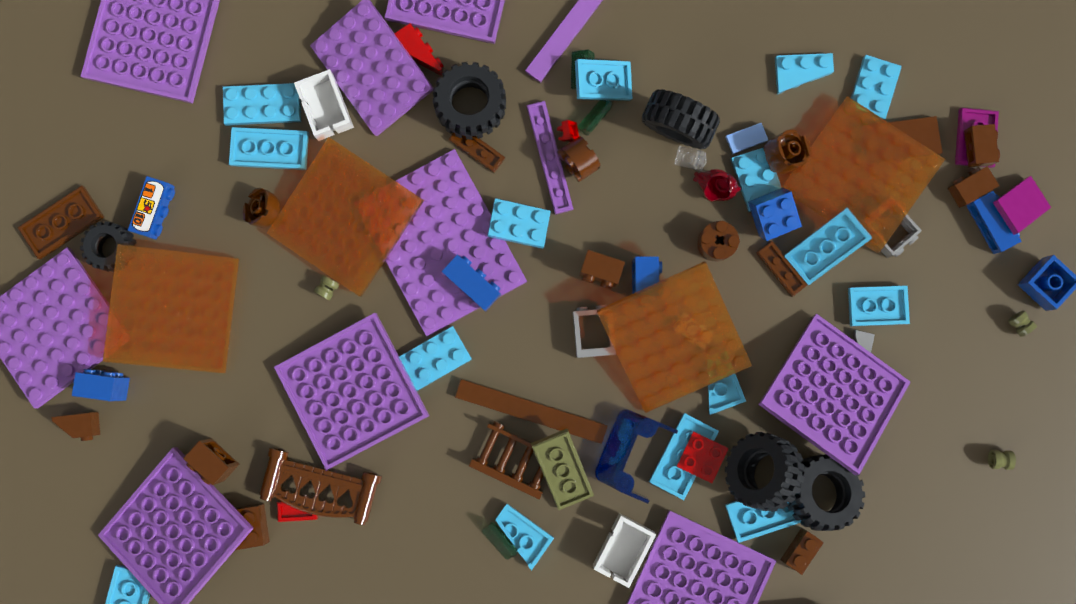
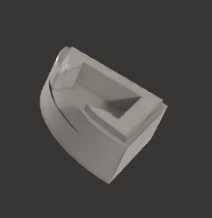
[854,330,875,353]

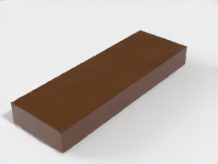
[449,132,505,173]
[756,240,808,297]

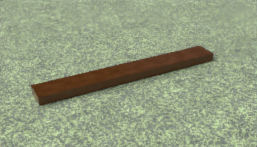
[455,379,608,444]

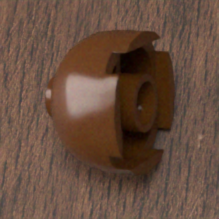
[243,188,280,228]

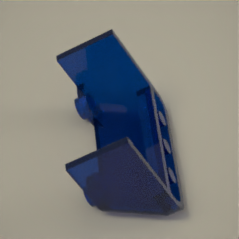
[595,409,678,504]

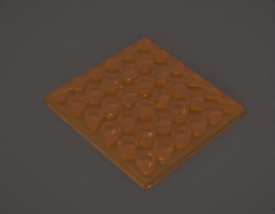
[782,96,945,253]
[267,137,424,297]
[103,244,240,373]
[597,261,752,413]

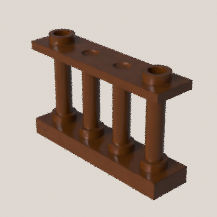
[469,421,544,500]

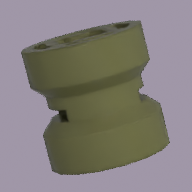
[313,275,340,300]
[1008,310,1037,337]
[988,450,1016,470]

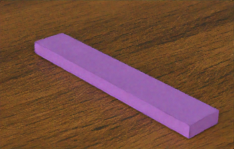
[525,0,603,83]
[527,101,573,215]

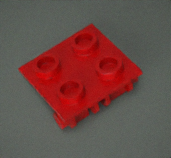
[677,431,729,483]

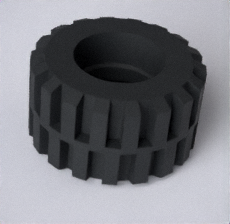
[80,221,137,272]

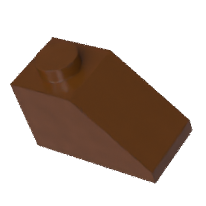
[51,412,100,441]

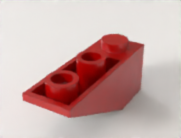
[394,23,444,76]

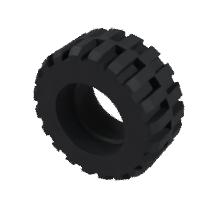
[432,62,506,139]
[642,89,720,149]
[725,432,805,512]
[787,454,865,531]

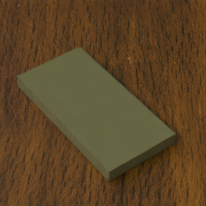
[531,429,594,510]

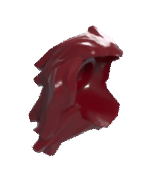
[693,169,741,202]

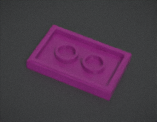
[955,108,999,168]
[993,176,1051,235]

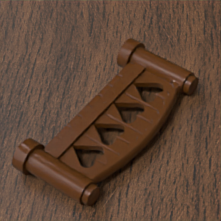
[259,448,382,525]

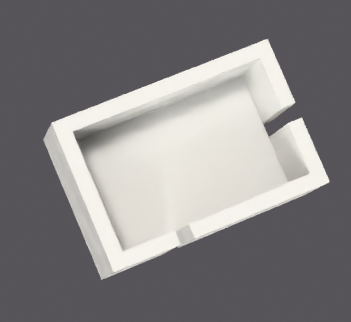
[294,69,354,141]
[593,513,656,588]

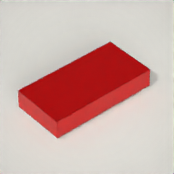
[277,501,318,522]

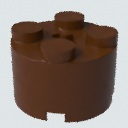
[763,130,810,174]
[557,136,601,182]
[697,221,740,262]

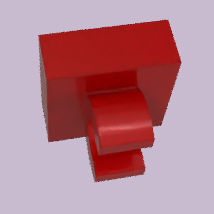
[557,120,579,142]

